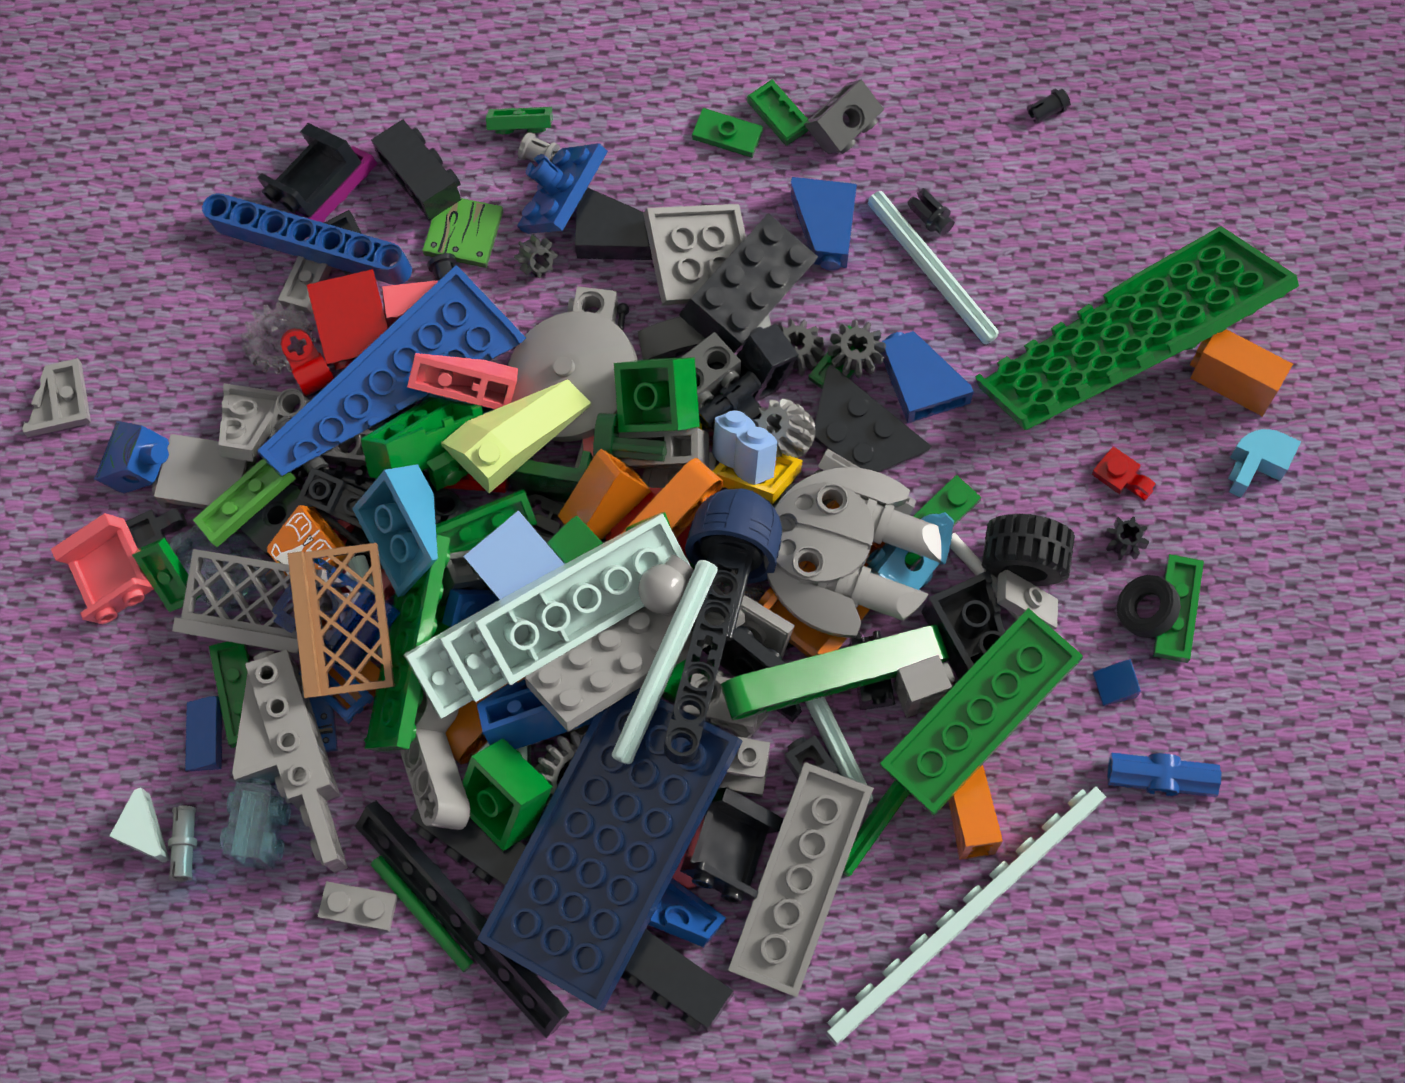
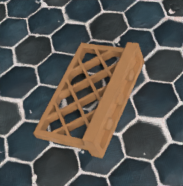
[287,543,395,698]

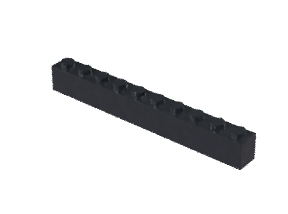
[410,808,734,1032]

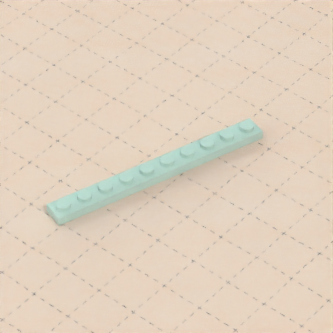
[826,787,1106,1046]

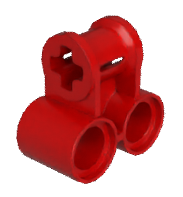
[281,328,334,397]

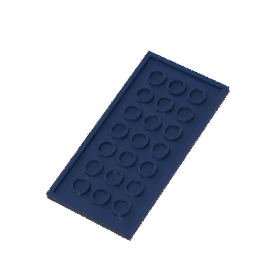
[477,688,743,1011]

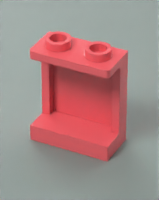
[51,513,154,624]

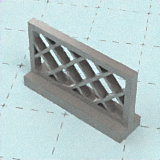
[172,549,322,654]

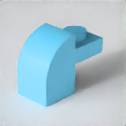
[1228,429,1301,498]

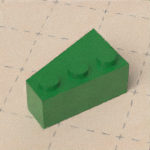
[361,397,483,478]

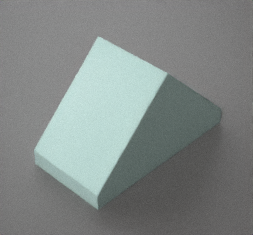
[110,788,170,862]

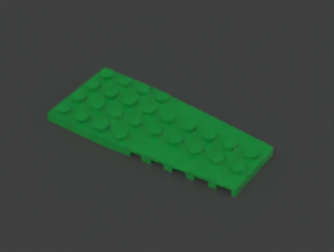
[975,226,1299,430]

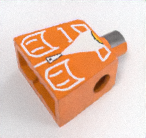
[265,505,347,587]

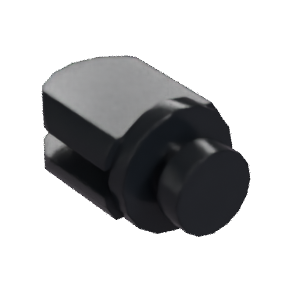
[907,188,955,236]

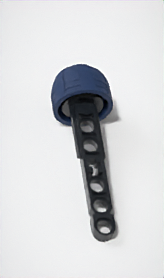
[664,488,782,764]

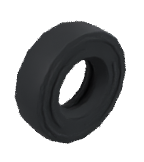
[1116,575,1181,638]

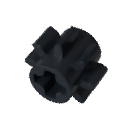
[1104,516,1149,561]

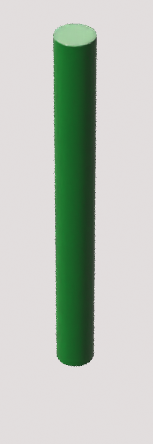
[370,856,474,973]

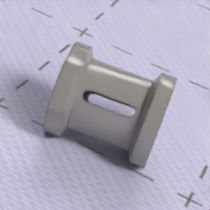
[518,132,560,164]

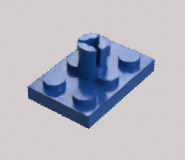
[517,143,608,234]

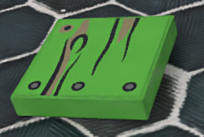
[423,198,503,268]

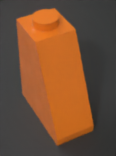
[558,449,651,540]
[949,765,1003,860]

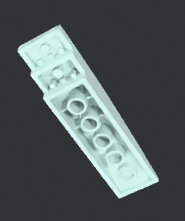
[404,513,690,719]

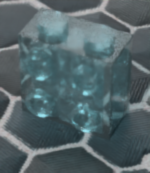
[220,778,291,870]

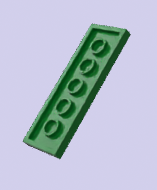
[365,534,450,752]
[880,608,1083,816]

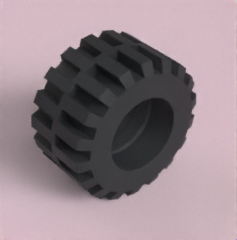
[981,514,1075,586]

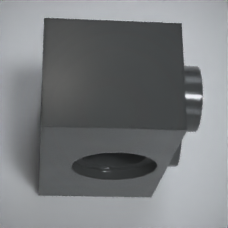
[804,79,884,154]

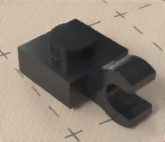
[125,508,188,549]

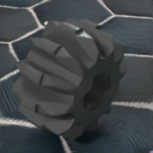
[778,318,824,377]
[828,319,886,379]

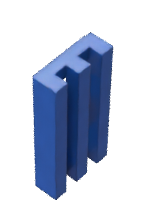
[298,653,374,724]

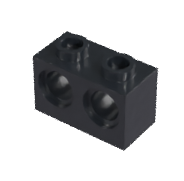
[736,323,799,401]

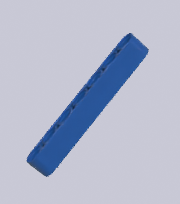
[202,193,412,285]

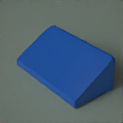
[185,696,222,772]

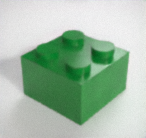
[614,357,700,433]
[462,738,553,851]

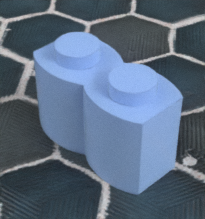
[712,410,777,485]

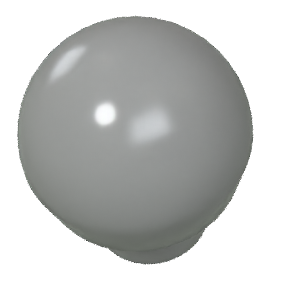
[638,554,694,614]

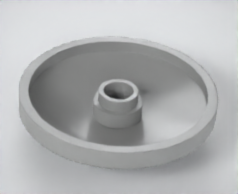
[508,311,637,442]

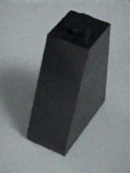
[575,187,653,260]

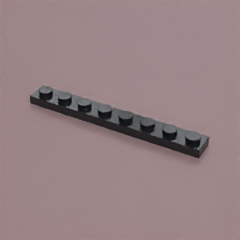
[355,800,570,1038]

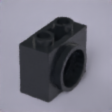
[240,482,321,559]

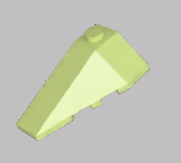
[441,379,591,493]

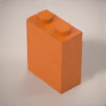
[1190,329,1293,417]

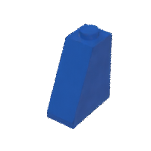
[790,177,857,271]
[880,331,974,424]

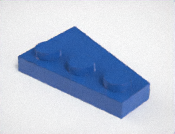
[648,878,726,948]

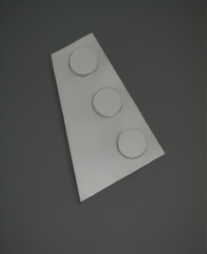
[219,383,281,461]

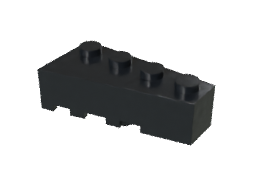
[921,570,1006,680]

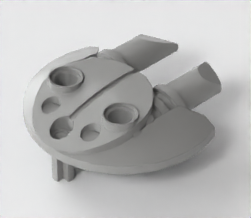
[763,467,941,638]

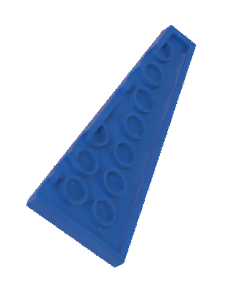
[257,265,526,477]

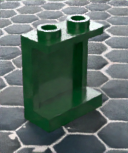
[508,451,593,503]

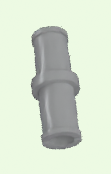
[168,806,197,882]

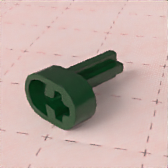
[593,413,667,462]

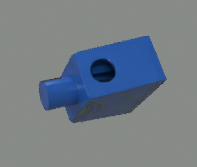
[94,421,169,493]

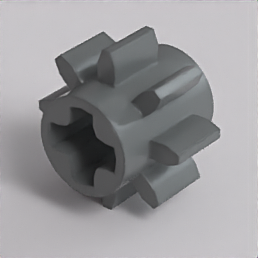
[514,234,558,278]

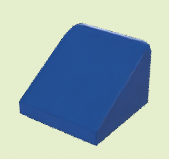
[1093,659,1141,706]

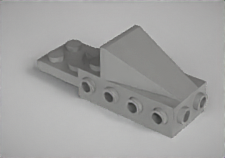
[232,649,348,873]

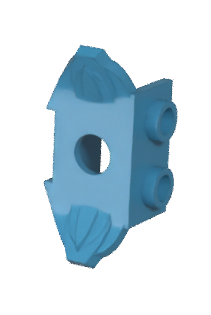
[866,512,954,590]

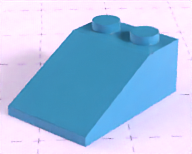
[352,464,438,597]

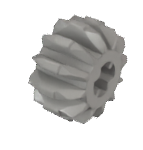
[752,398,811,457]

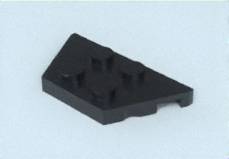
[814,365,932,472]
[702,626,802,723]

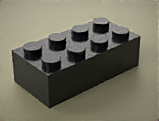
[679,213,818,353]

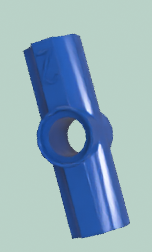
[1107,753,1222,797]

